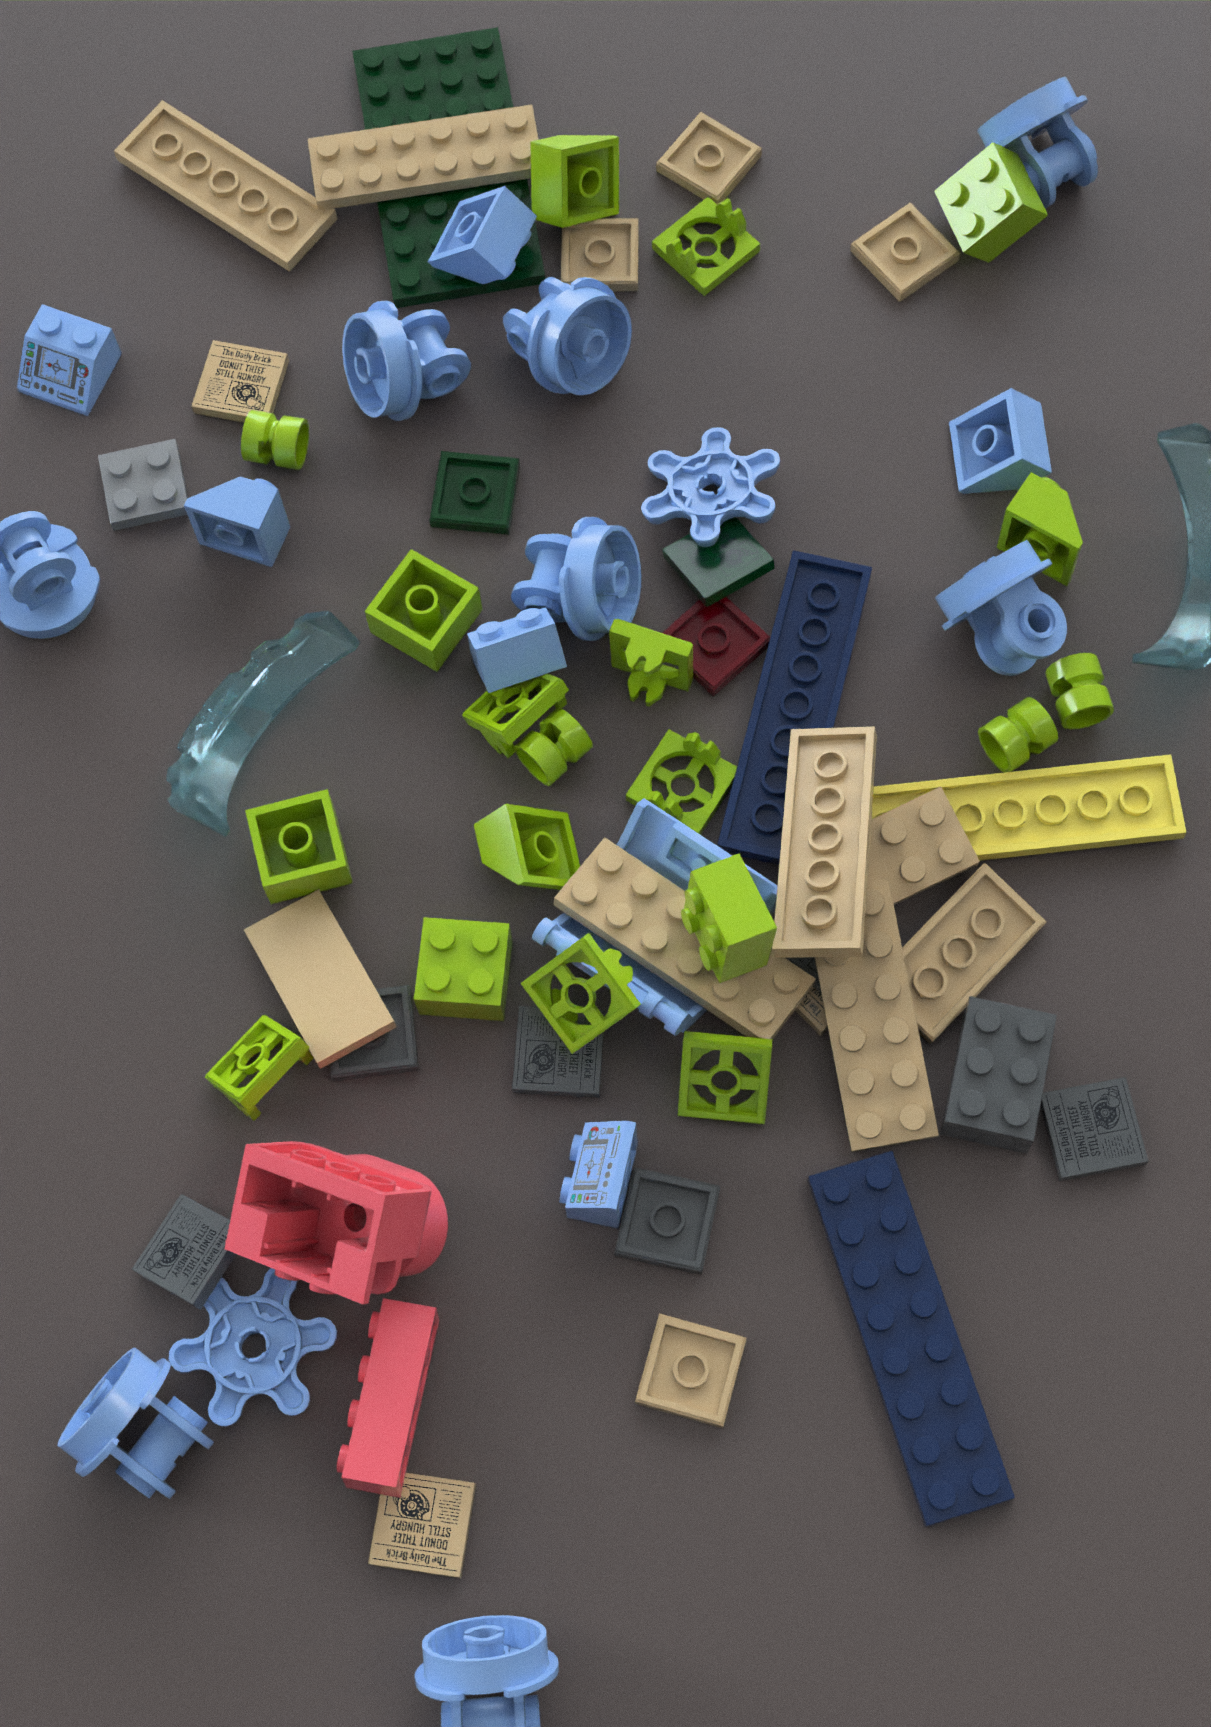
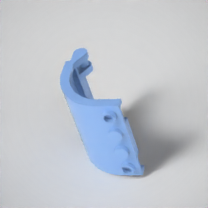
[532,798,777,1036]

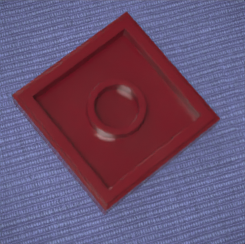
[662,597,770,697]

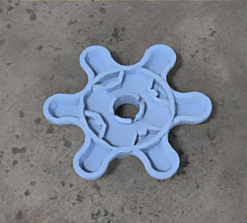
[641,427,780,547]
[169,1268,337,1427]

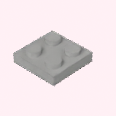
[98,439,188,531]

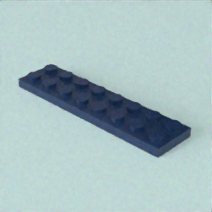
[717,550,872,865]
[808,1151,1015,1528]

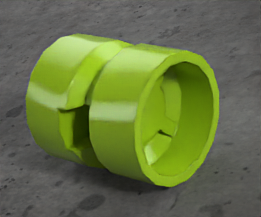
[241,410,309,470]
[1045,653,1114,729]
[978,697,1058,772]
[514,707,593,786]

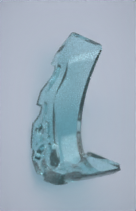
[1132,423,1211,670]
[166,611,361,837]

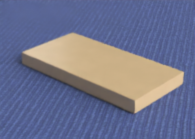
[902,863,1047,1044]
[244,889,397,1069]

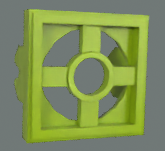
[652,197,760,296]
[609,618,693,707]
[462,673,569,758]
[625,729,737,835]
[521,933,641,1054]
[205,1015,314,1121]
[677,1031,773,1124]

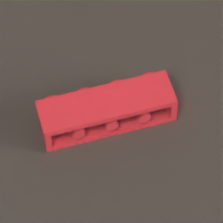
[337,1298,440,1498]

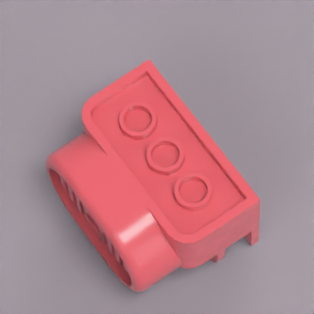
[225,1141,448,1304]

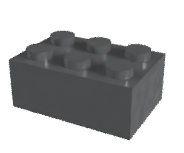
[940,996,1057,1154]

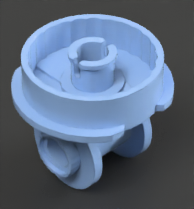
[977,77,1098,208]
[503,277,632,395]
[342,301,471,421]
[0,511,100,639]
[511,517,641,641]
[935,540,1067,676]
[57,1348,214,1499]
[415,1615,559,1727]

